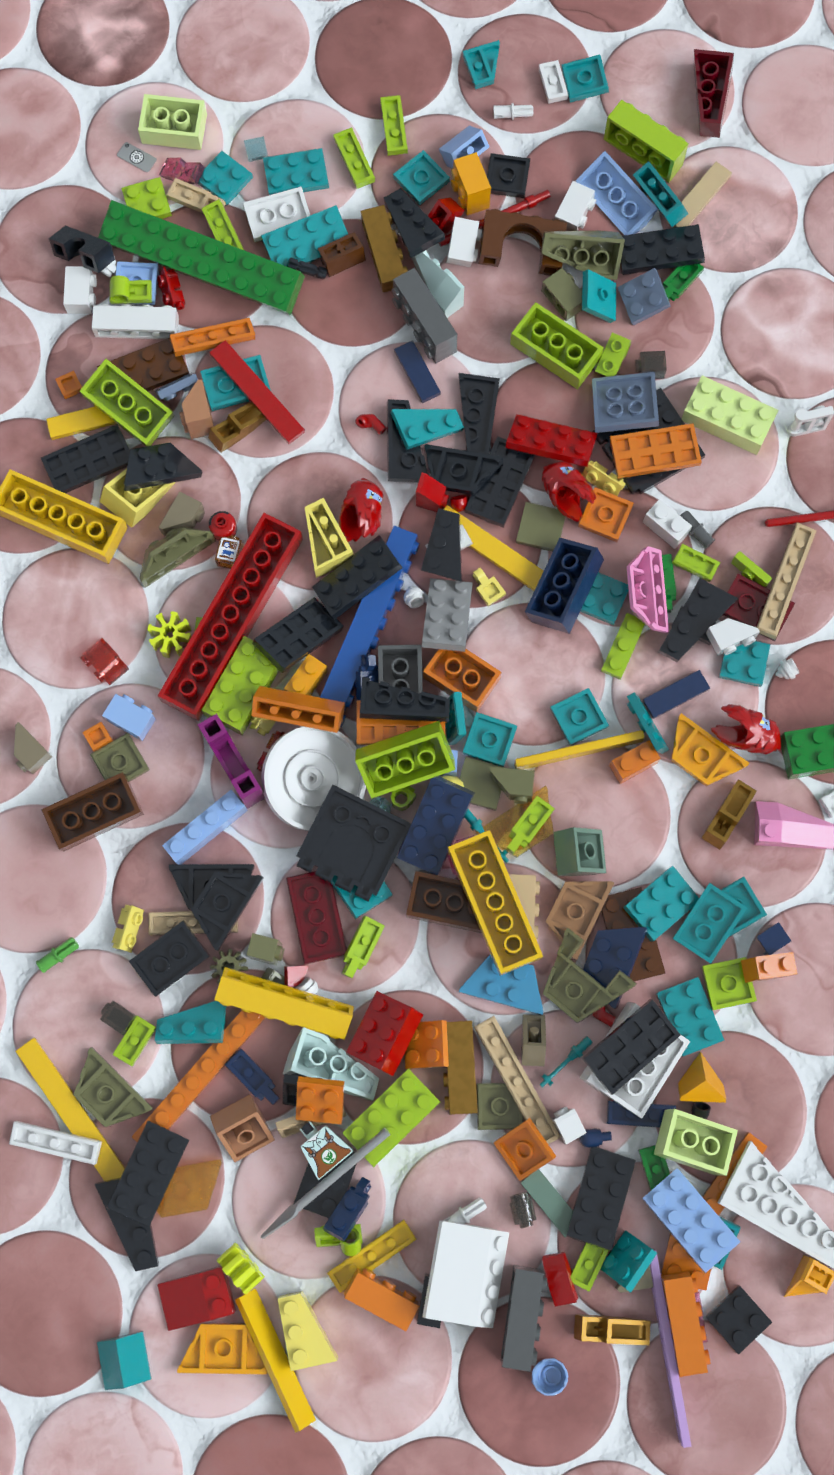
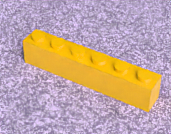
[214,967,354,1040]

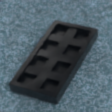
[621,224,705,275]
[41,424,130,493]
[465,436,535,528]
[312,535,403,620]
[252,597,344,673]
[582,999,681,1095]
[106,1121,189,1227]
[566,1147,636,1251]

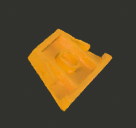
[671,713,749,786]
[177,1323,268,1374]

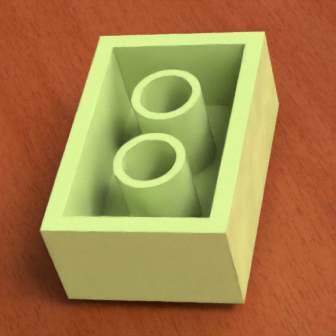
[138,94,207,150]
[653,1109,738,1176]

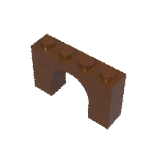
[478,209,567,276]

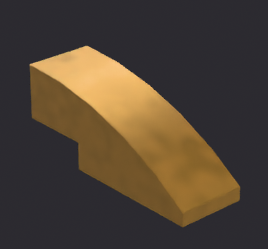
[208,402,266,453]
[701,779,757,850]
[574,1314,651,1345]

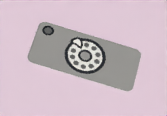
[117,142,157,172]

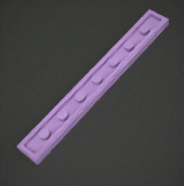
[650,1249,692,1448]

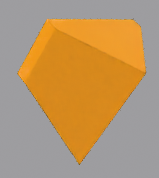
[678,1051,726,1103]
[784,1255,834,1297]

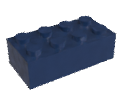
[525,538,604,634]
[397,776,475,875]

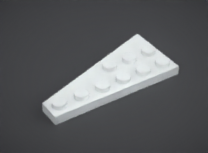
[717,1141,834,1269]

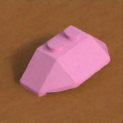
[627,546,669,633]

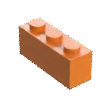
[344,1268,419,1331]

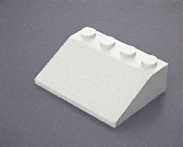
[580,1002,690,1119]
[422,1221,509,1328]

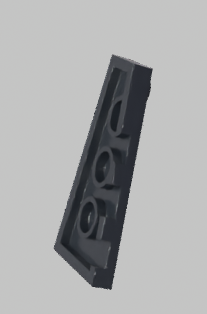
[384,188,445,258]
[459,373,500,454]
[387,399,429,483]
[659,578,738,662]

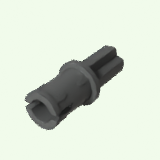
[680,511,715,549]

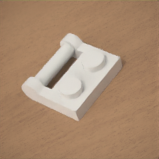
[787,405,834,437]

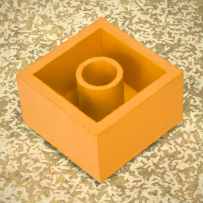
[451,152,491,216]

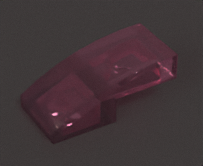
[159,157,205,184]

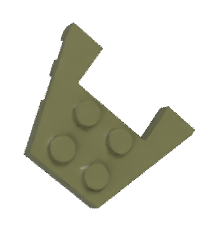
[543,928,637,1023]

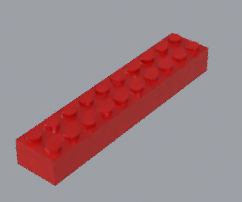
[158,513,303,721]

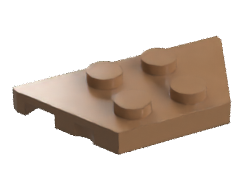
[546,881,614,960]

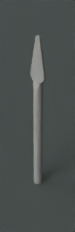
[261,1128,390,1239]

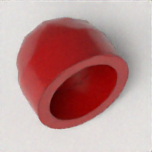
[450,495,468,512]

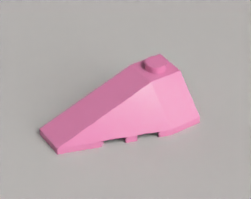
[754,801,834,850]

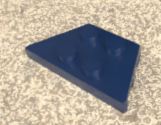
[583,927,648,1009]

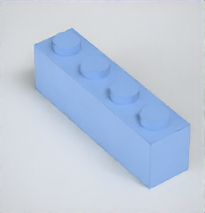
[162,790,248,864]

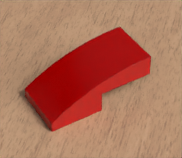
[542,1252,578,1307]

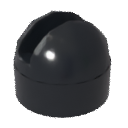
[691,1102,711,1119]

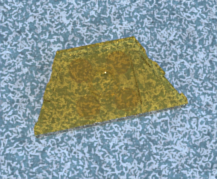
[475,785,554,858]
[157,1159,223,1218]

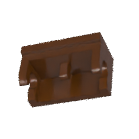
[318,232,366,277]

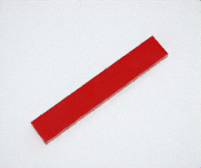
[209,340,305,445]

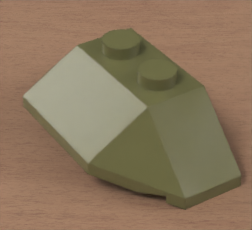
[139,527,216,588]

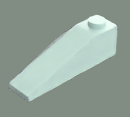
[412,250,464,318]
[283,1027,379,1101]

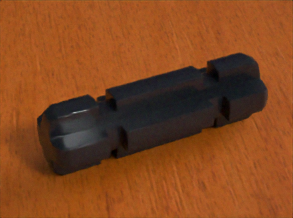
[287,258,327,279]

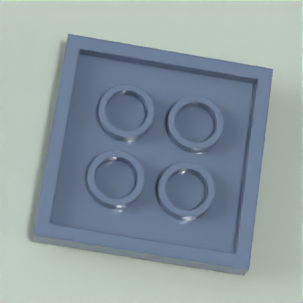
[592,372,659,433]

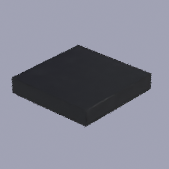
[487,153,531,198]

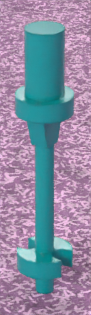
[464,809,509,863]
[539,1036,593,1088]

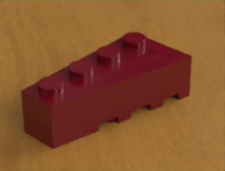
[693,49,734,138]

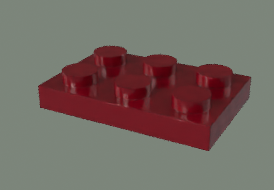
[723,574,795,641]

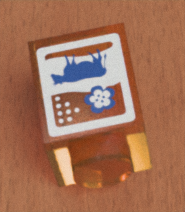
[215,535,244,569]

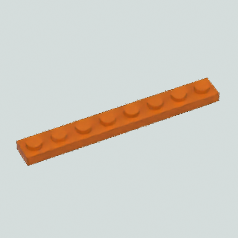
[132,1010,265,1142]

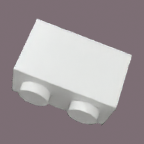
[555,181,596,231]
[446,217,482,267]
[63,266,97,314]
[643,499,692,549]

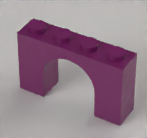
[197,713,265,809]

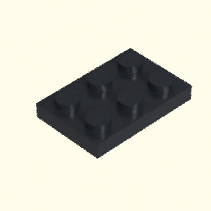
[129,920,210,997]
[294,1152,357,1218]

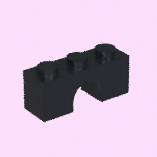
[49,225,115,273]

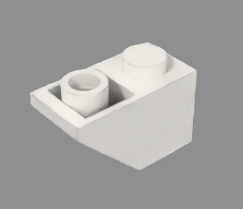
[706,618,760,656]
[552,1107,586,1145]

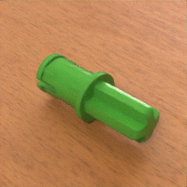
[36,937,79,973]

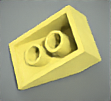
[100,469,176,528]

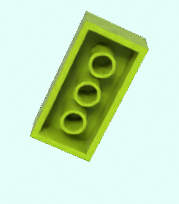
[603,100,689,183]
[510,302,604,389]
[79,359,174,447]
[202,636,279,736]
[355,721,455,799]
[342,1068,440,1167]

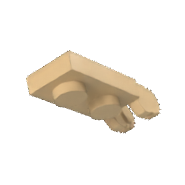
[166,178,226,213]

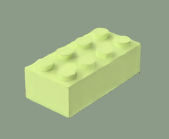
[681,376,779,455]

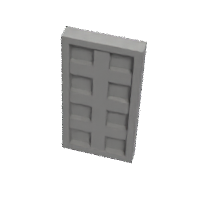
[422,578,473,652]

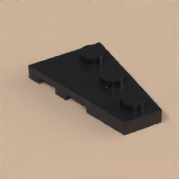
[421,508,463,582]

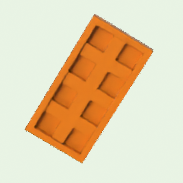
[610,423,702,479]
[357,700,445,745]

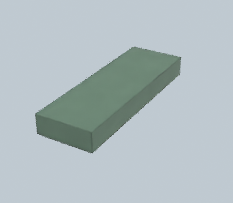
[520,1169,573,1238]

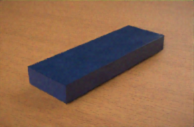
[394,340,441,403]
[643,670,710,719]
[606,1101,676,1128]

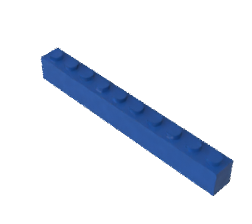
[320,526,420,728]

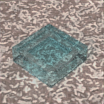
[244,136,268,162]

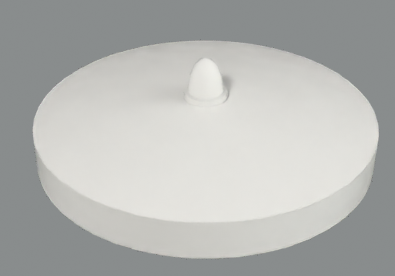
[261,726,366,831]

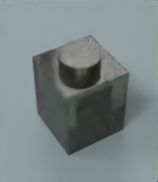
[635,351,667,379]
[100,1001,137,1035]

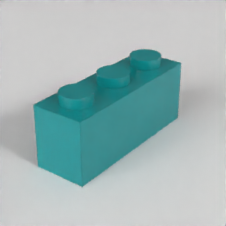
[633,161,688,227]

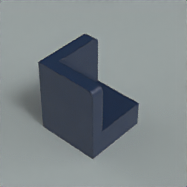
[757,922,791,956]

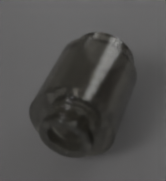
[509,1192,537,1228]

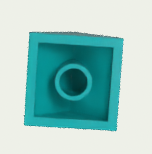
[97,1331,152,1390]

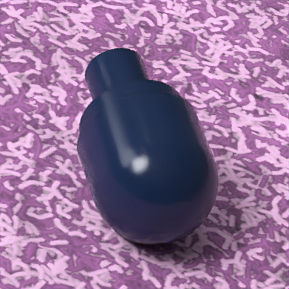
[579,1128,612,1148]

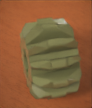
[210,949,248,984]

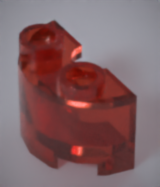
[80,638,129,686]

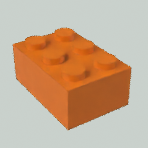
[423,649,502,712]

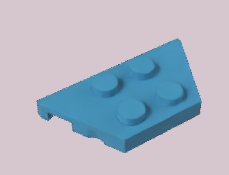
[459,954,543,1015]

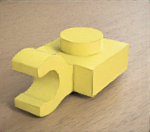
[472,568,506,607]

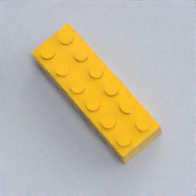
[0,469,128,564]
[448,830,543,976]

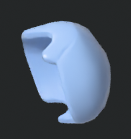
[532,1358,568,1396]

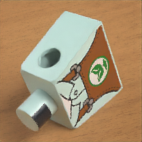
[300,1121,354,1180]

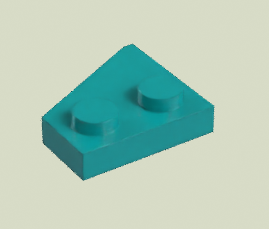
[462,40,500,89]

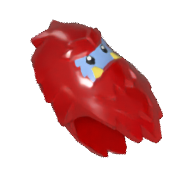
[542,462,596,522]
[339,478,384,542]
[711,704,781,755]

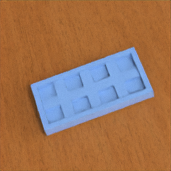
[642,1168,740,1273]

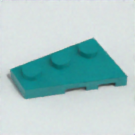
[390,409,464,450]

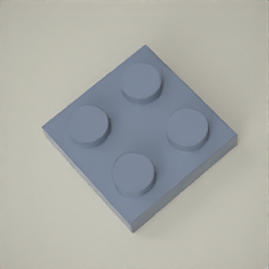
[618,268,671,325]
[154,373,198,401]

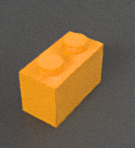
[284,654,328,696]

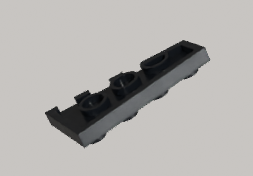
[360,676,450,722]
[94,1178,159,1271]

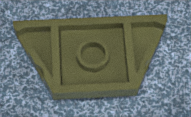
[74,1047,153,1127]

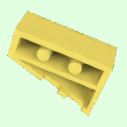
[305,498,353,578]
[278,1291,339,1371]

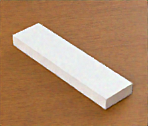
[9,1121,102,1165]

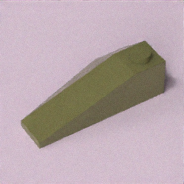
[541,230,625,280]

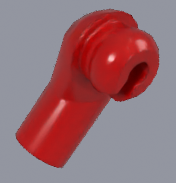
[355,414,387,435]
[592,1006,616,1027]

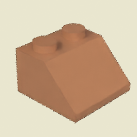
[179,379,214,439]
[210,1094,275,1162]

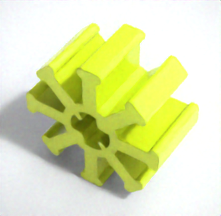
[147,611,192,658]
[217,1242,265,1294]

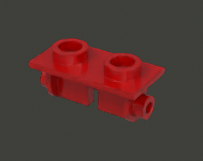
[157,267,186,310]

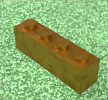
[361,205,408,293]
[443,1021,478,1115]

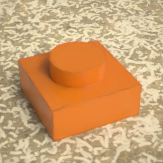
[55,370,82,399]
[82,722,113,752]

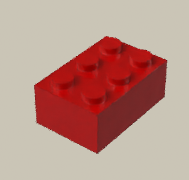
[346,991,424,1076]

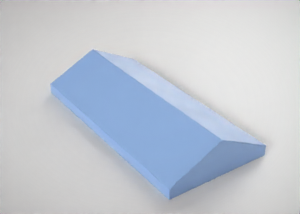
[576,151,658,235]

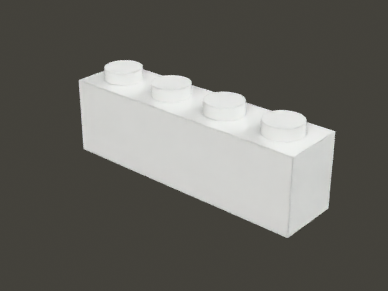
[92,304,179,339]

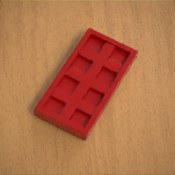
[506,414,597,467]

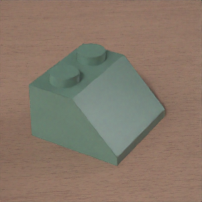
[553,827,606,876]

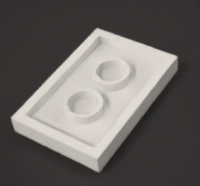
[243,187,310,242]

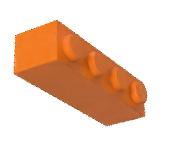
[251,686,345,733]
[661,1272,711,1377]

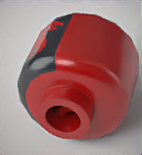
[209,511,237,542]

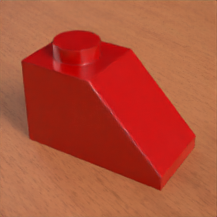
[428,197,465,234]
[416,472,449,512]

